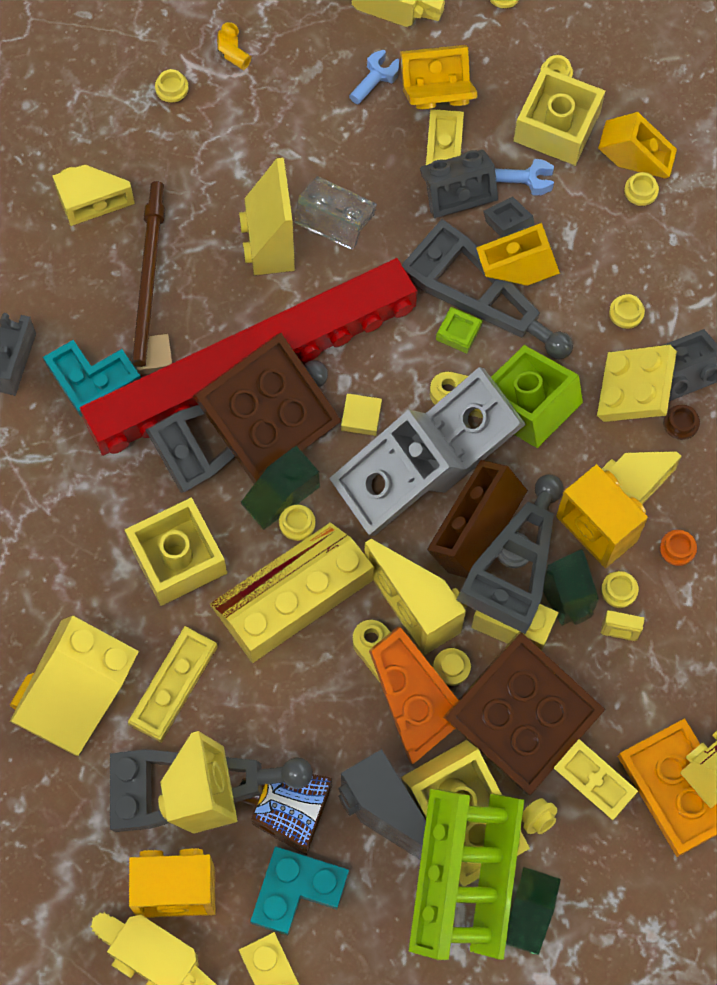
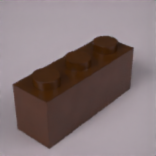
[427,460,528,578]

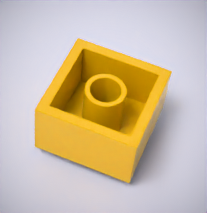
[556,464,648,569]
[129,848,216,918]

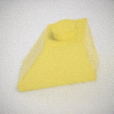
[53,165,135,226]
[602,451,682,505]

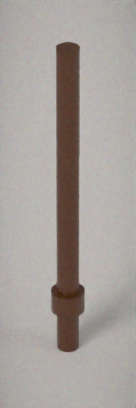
[132,181,165,367]

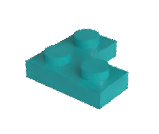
[43,340,141,417]
[250,846,349,936]

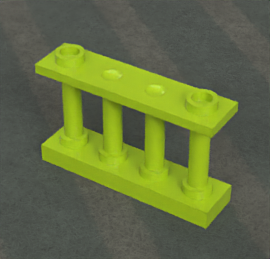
[409,789,524,960]

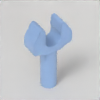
[349,50,399,104]
[495,159,554,196]

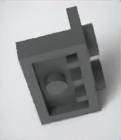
[420,150,498,218]
[662,329,717,401]

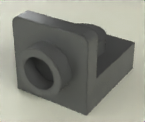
[483,197,535,238]

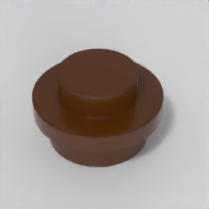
[663,405,700,440]

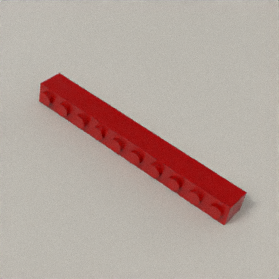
[80,258,417,456]

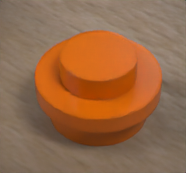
[660,530,697,566]

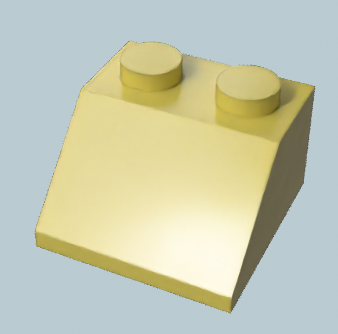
[158,731,238,834]

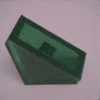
[506,867,561,955]

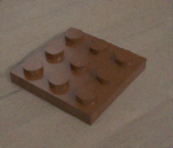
[193,333,342,484]
[443,632,606,795]

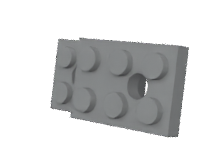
[329,367,526,536]

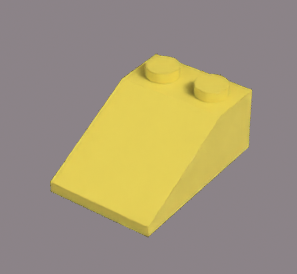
[239,158,295,275]
[364,539,467,656]
[10,616,139,756]
[401,740,530,886]

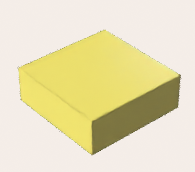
[341,394,382,436]
[601,610,644,641]

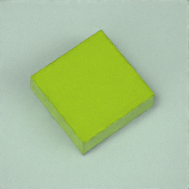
[436,307,483,354]

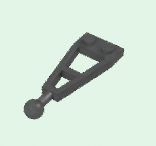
[402,219,573,359]
[146,360,328,493]
[456,474,564,634]
[110,749,313,832]

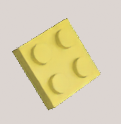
[597,345,677,422]

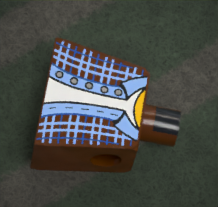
[239,774,332,855]

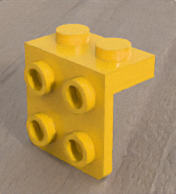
[400,45,477,109]

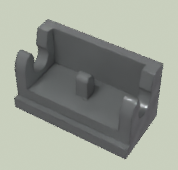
[0,313,36,396]

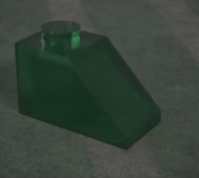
[241,446,320,530]
[543,549,599,626]

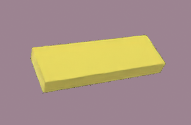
[128,626,218,743]

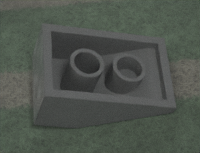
[338,749,426,860]

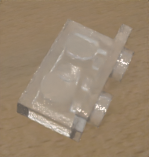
[294,176,377,250]

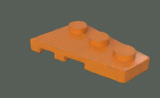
[369,627,458,764]

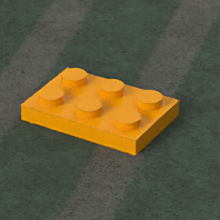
[617,718,717,857]

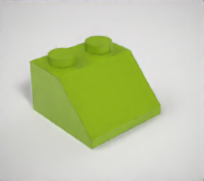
[491,345,583,448]

